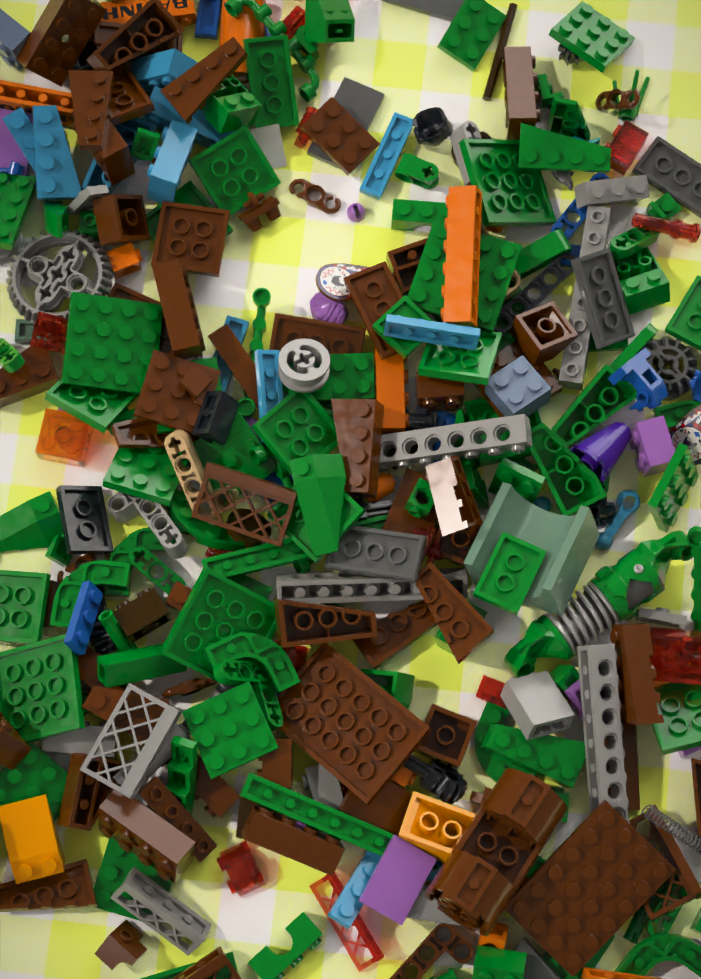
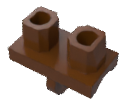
[237,191,281,232]

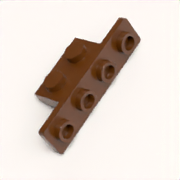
[139,776,217,862]

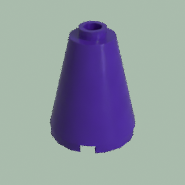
[570,422,632,483]

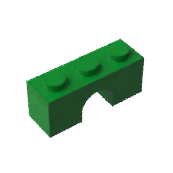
[391,199,448,231]
[248,912,323,979]

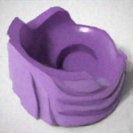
[309,292,349,324]

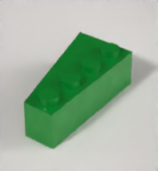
[550,364,637,447]
[480,724,586,788]

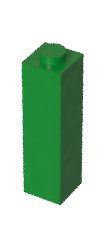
[97,643,187,688]

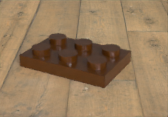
[300,97,380,176]

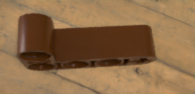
[389,923,474,979]

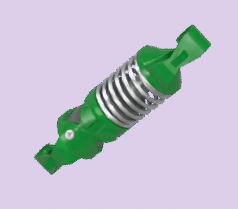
[504,530,693,678]

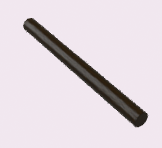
[482,3,518,101]

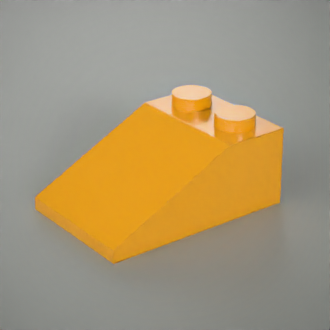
[398,791,476,863]
[0,794,65,884]

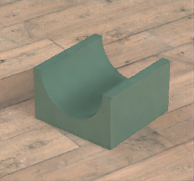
[464,482,600,616]

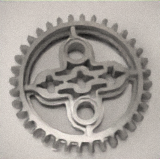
[6,229,113,330]

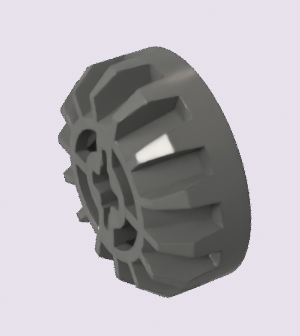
[641,337,698,401]

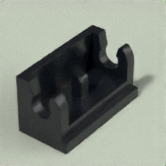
[192,391,240,445]

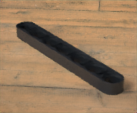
[480,253,576,338]

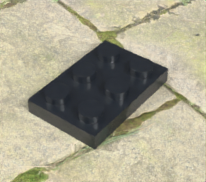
[56,485,114,554]

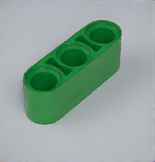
[515,229,572,280]

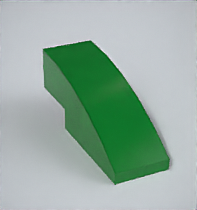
[43,201,69,238]

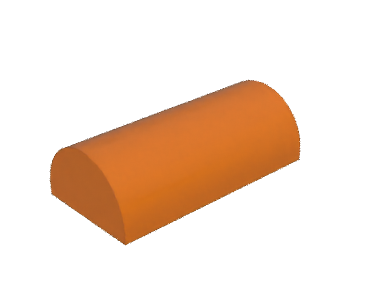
[219,0,266,83]

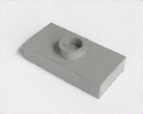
[68,184,109,215]
[636,607,687,629]

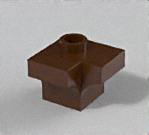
[94,919,147,970]

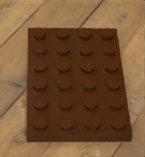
[277,643,432,805]
[505,799,676,977]

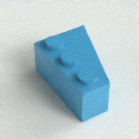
[130,48,198,93]
[146,120,198,203]

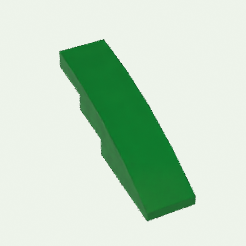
[166,735,198,815]

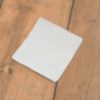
[250,124,287,169]

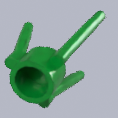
[612,69,650,121]

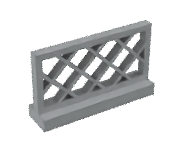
[80,683,182,799]

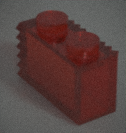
[605,120,649,176]

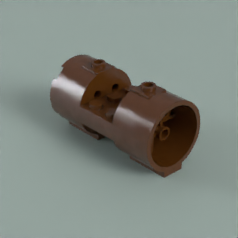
[425,768,567,936]

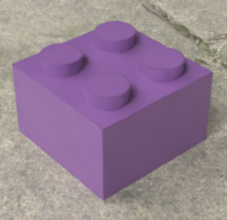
[629,415,675,477]

